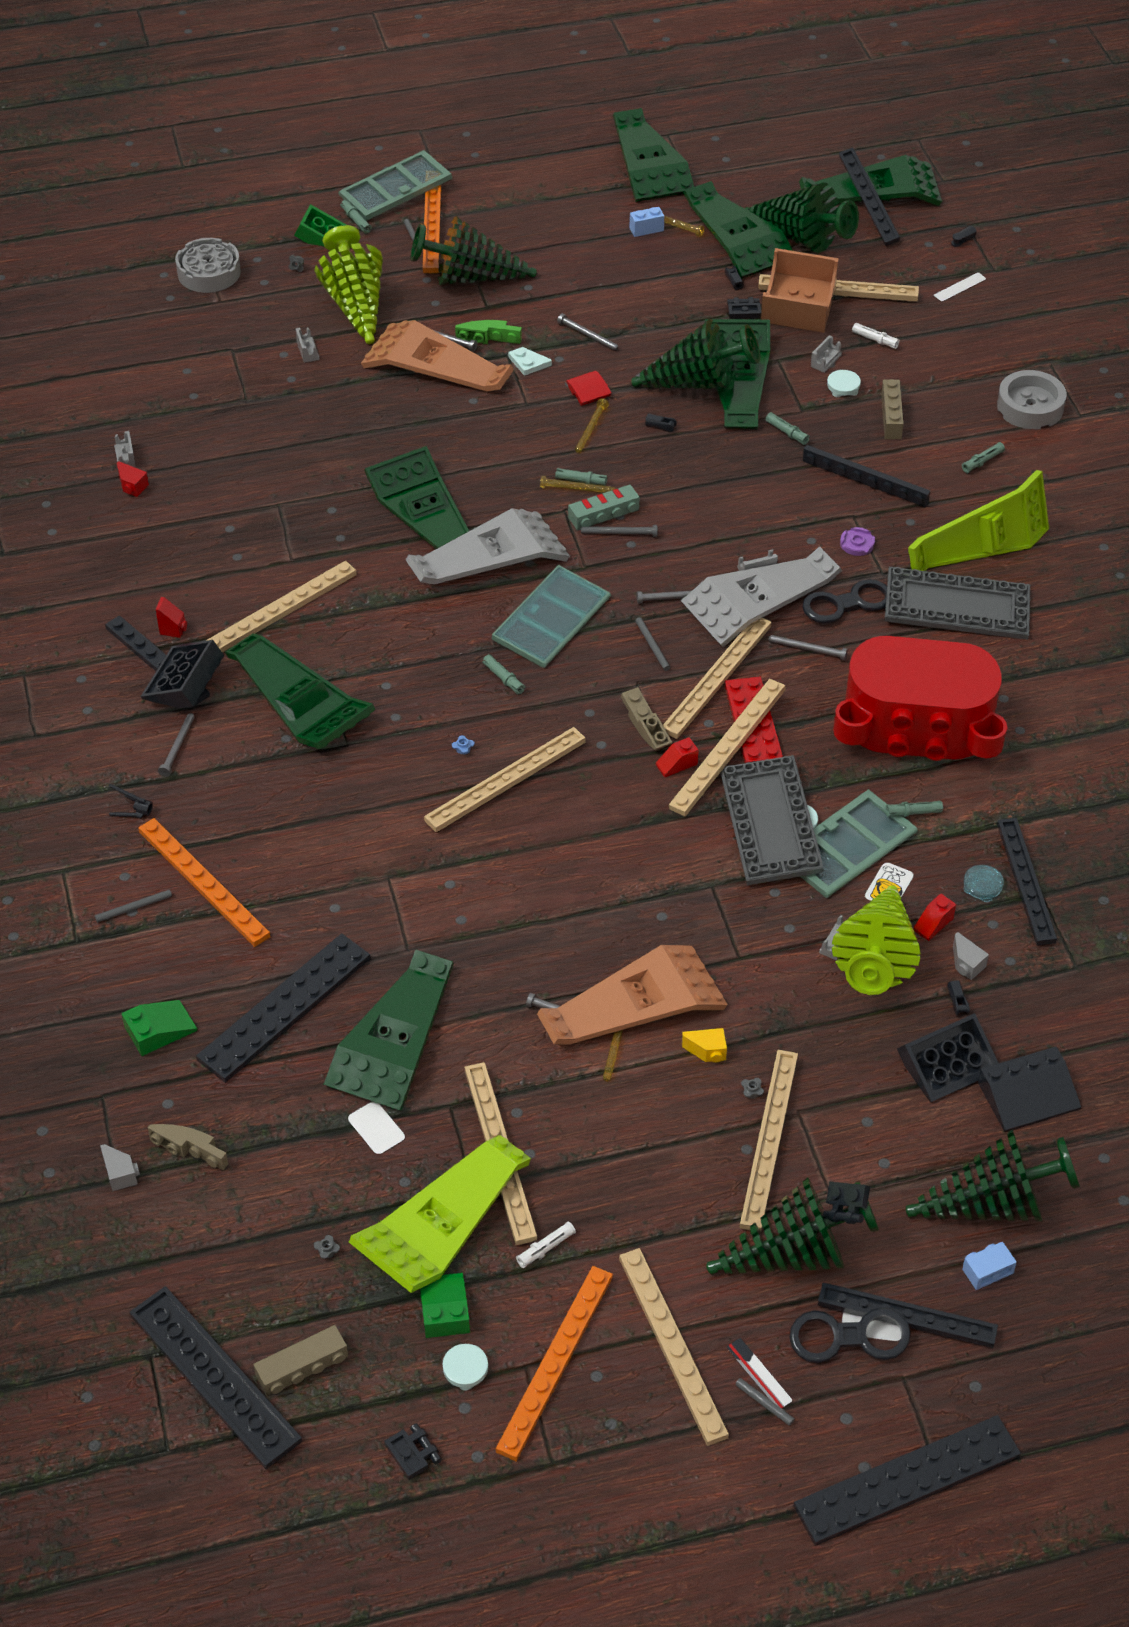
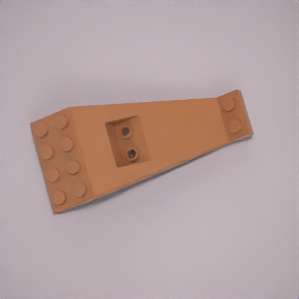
[361,320,514,391]
[537,945,728,1044]

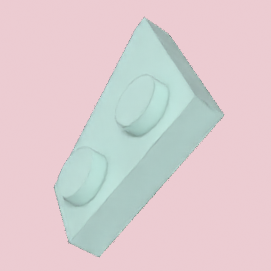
[508,347,552,376]

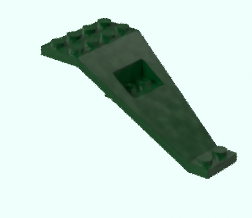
[613,108,694,202]
[799,155,942,206]
[684,181,793,279]
[705,319,770,429]
[364,446,469,549]
[225,633,375,749]
[324,950,454,1111]

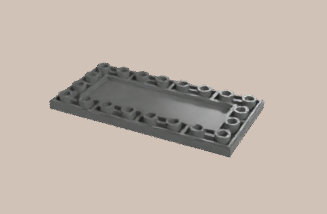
[884,567,1030,640]
[720,755,824,885]

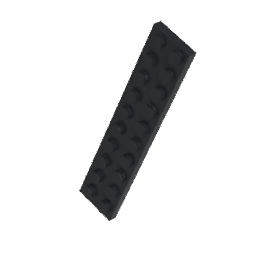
[196,933,371,1083]
[129,1286,302,1470]
[793,1415,1021,1546]

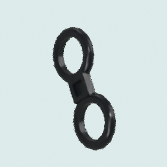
[802,579,887,624]
[789,1307,911,1363]

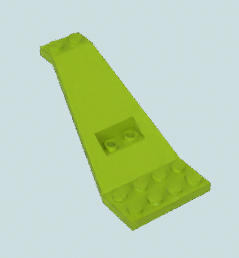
[908,470,1049,571]
[349,1135,531,1293]

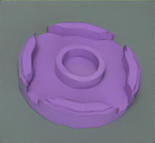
[840,527,875,556]

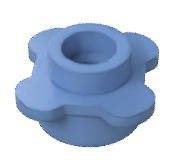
[452,736,474,754]

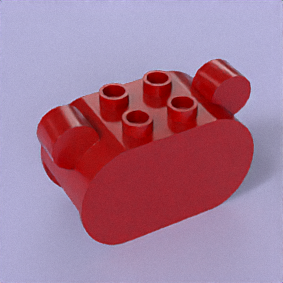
[833,636,1007,761]

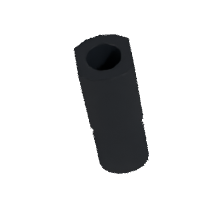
[951,226,977,247]
[725,266,744,290]
[645,413,677,432]
[947,980,970,1015]

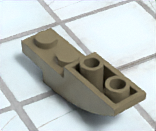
[621,687,672,751]
[148,1124,228,1170]

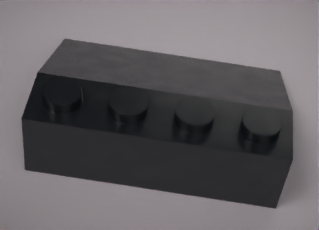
[140,640,224,708]
[897,1013,999,1102]
[978,1046,1081,1132]

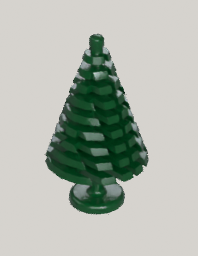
[744,182,859,253]
[410,216,537,285]
[631,319,760,390]
[905,1130,1080,1222]
[706,1177,879,1275]

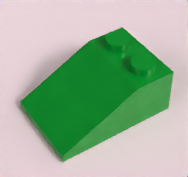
[294,204,346,246]
[121,1000,198,1056]
[420,1273,470,1338]

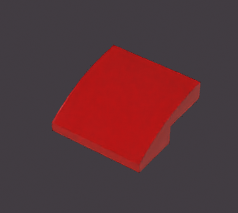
[566,371,611,406]

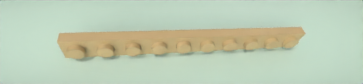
[758,274,919,301]
[207,561,357,652]
[663,618,771,739]
[669,679,786,817]
[424,727,585,832]
[740,1050,798,1231]
[465,1062,537,1245]
[619,1248,729,1446]

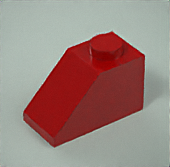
[117,461,149,497]
[155,597,187,638]
[656,737,699,777]
[913,894,956,941]

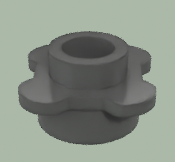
[289,255,304,272]
[741,1078,764,1099]
[314,1235,340,1259]

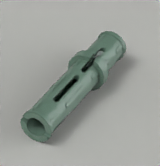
[340,200,372,234]
[766,412,810,445]
[962,442,1005,473]
[555,468,608,486]
[482,654,525,695]
[885,801,943,817]

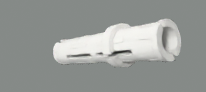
[852,323,900,349]
[516,1222,576,1268]

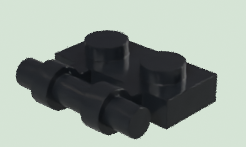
[727,297,762,319]
[823,1181,870,1224]
[384,1423,442,1480]

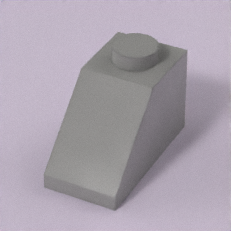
[953,932,989,980]
[100,1144,140,1191]

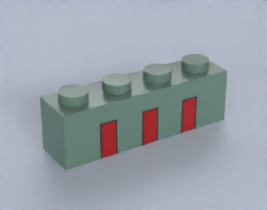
[568,485,640,530]

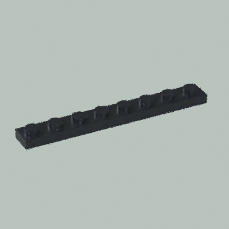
[839,147,900,246]
[803,445,930,507]
[105,615,210,706]
[997,818,1057,946]
[818,1282,998,1348]

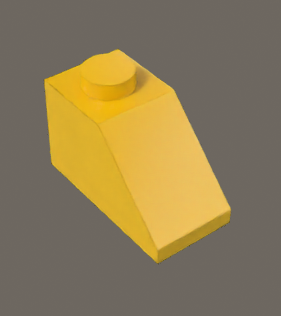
[682,1028,727,1062]

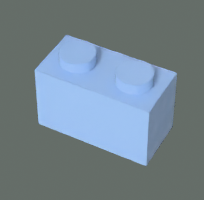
[629,207,664,237]
[962,1241,1016,1290]

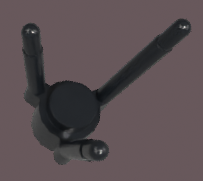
[109,784,153,819]

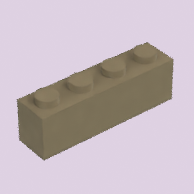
[881,379,903,439]
[253,1325,348,1396]

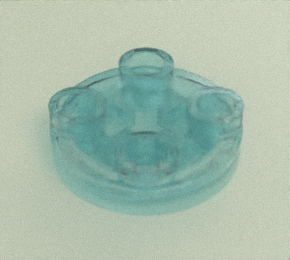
[963,865,1004,902]

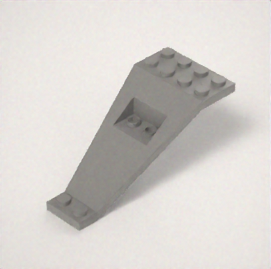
[406,508,570,584]
[681,547,842,647]

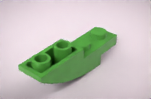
[455,320,522,344]

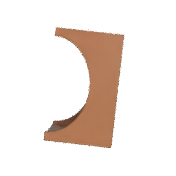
[761,248,839,333]

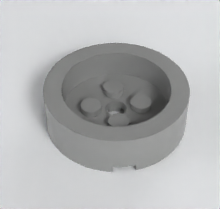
[175,238,241,293]
[997,370,1067,429]

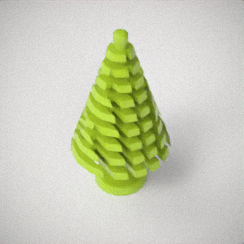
[314,225,383,345]
[832,885,921,995]

